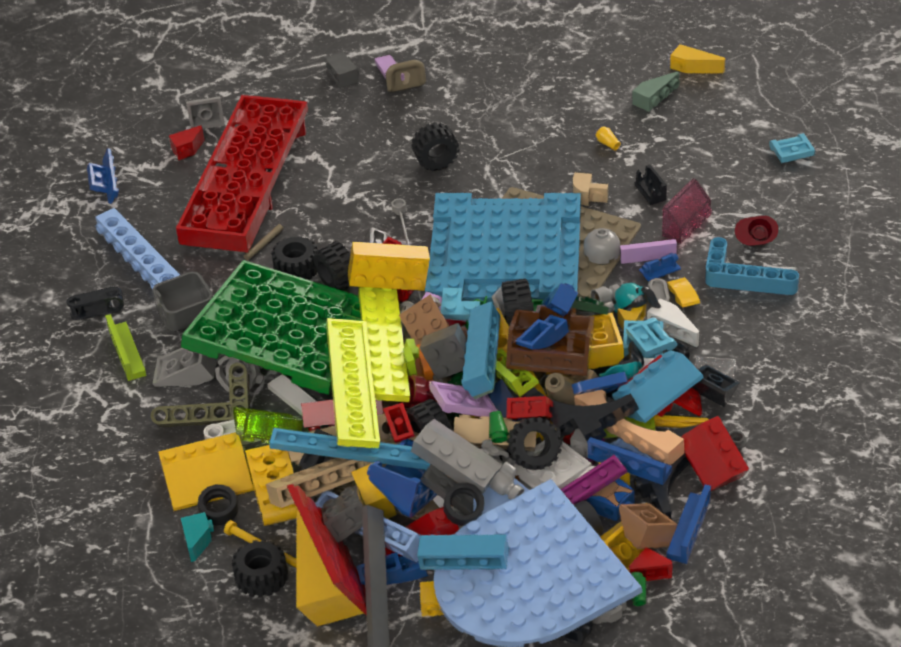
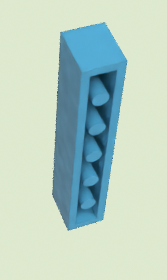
[461,301,500,397]

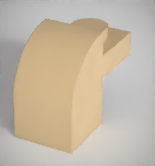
[573,173,608,206]

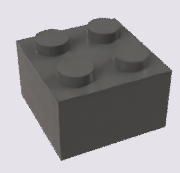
[420,323,467,380]

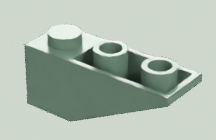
[632,72,680,111]

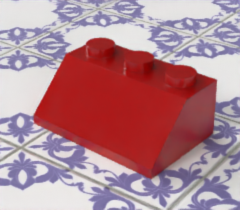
[681,416,749,492]

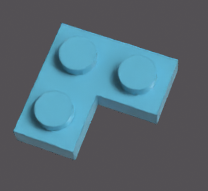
[441,288,480,320]

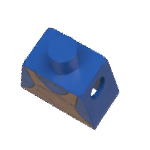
[587,478,635,521]

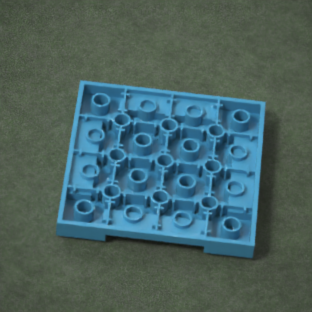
[425,193,581,303]

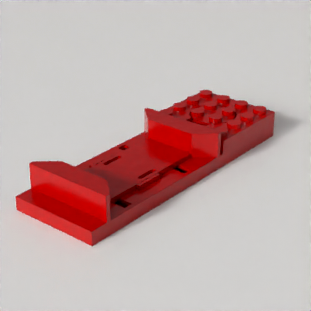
[176,95,308,253]

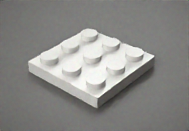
[512,441,592,490]

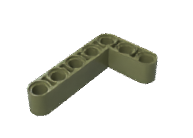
[151,362,250,427]

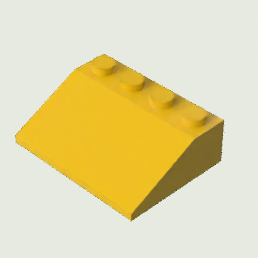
[546,313,624,375]
[158,432,254,511]

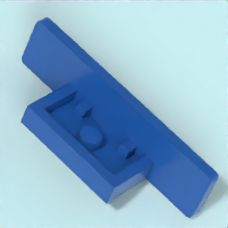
[87,148,119,204]

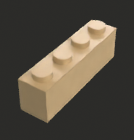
[454,415,536,452]

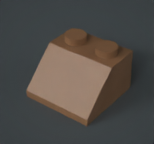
[619,503,677,549]

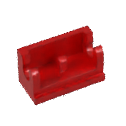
[506,396,553,420]

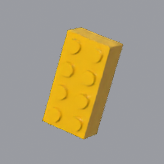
[348,242,430,291]

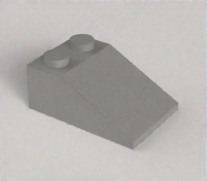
[153,348,217,387]

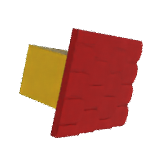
[287,484,367,627]

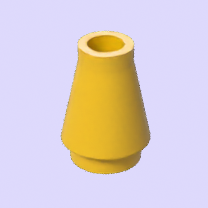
[596,126,621,151]

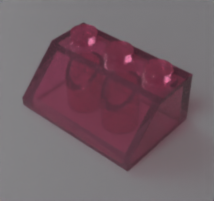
[662,178,712,244]

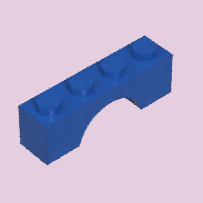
[541,283,578,317]

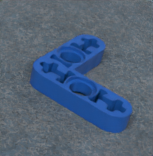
[571,372,628,395]

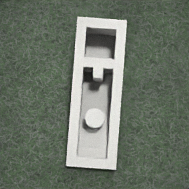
[647,299,699,347]

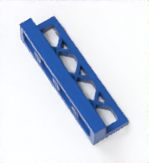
[587,437,672,485]
[666,485,711,564]

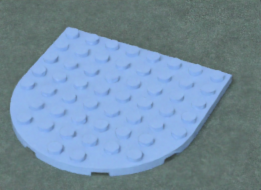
[434,479,642,647]

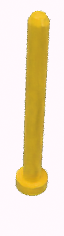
[224,520,296,568]

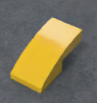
[667,277,700,308]

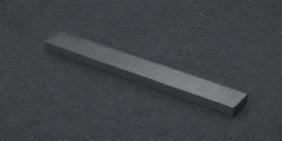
[362,505,390,647]

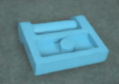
[769,133,815,163]
[626,318,677,357]

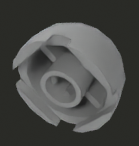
[584,228,620,264]

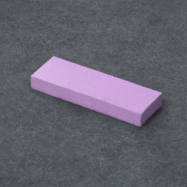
[374,55,405,81]
[620,239,677,264]

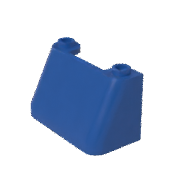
[367,439,437,518]

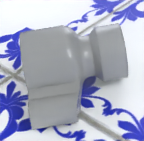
[591,284,620,313]
[490,461,524,500]

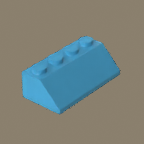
[612,350,704,423]

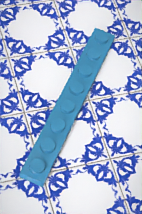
[269,428,430,470]

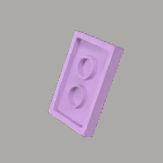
[429,381,498,417]

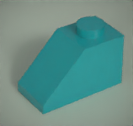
[181,512,214,562]

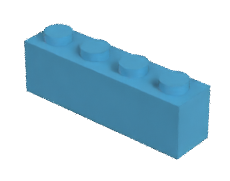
[417,534,509,570]

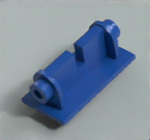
[639,253,681,281]

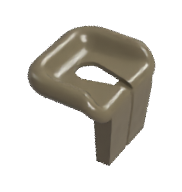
[386,60,426,92]

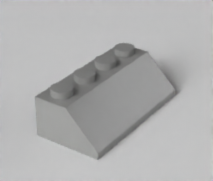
[411,419,503,495]

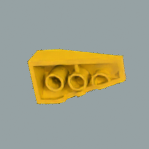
[600,503,648,571]

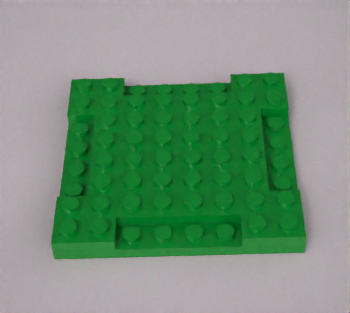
[181,260,361,395]

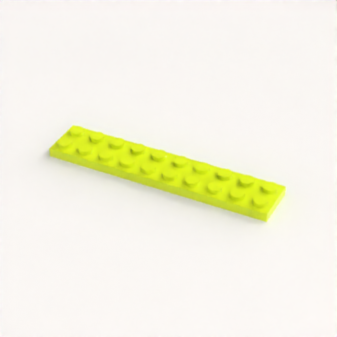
[358,287,410,402]
[326,318,380,448]

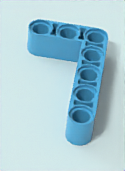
[705,237,799,295]

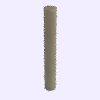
[244,224,284,261]

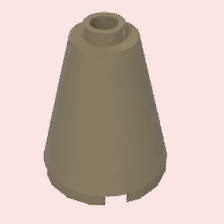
[545,373,580,405]

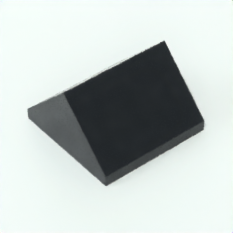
[691,364,740,407]

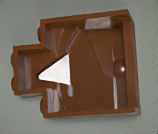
[506,305,595,376]

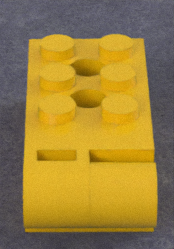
[245,445,297,526]

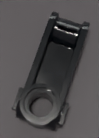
[66,286,124,320]

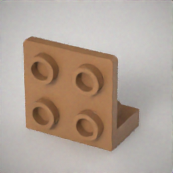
[399,294,449,345]

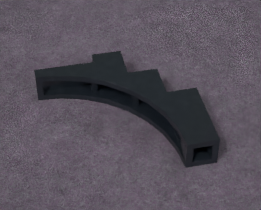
[508,381,639,443]
[634,424,699,519]

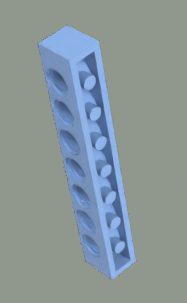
[95,208,180,289]

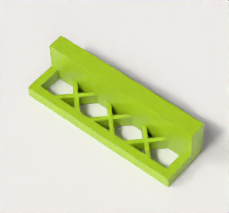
[105,314,147,381]
[495,349,539,397]

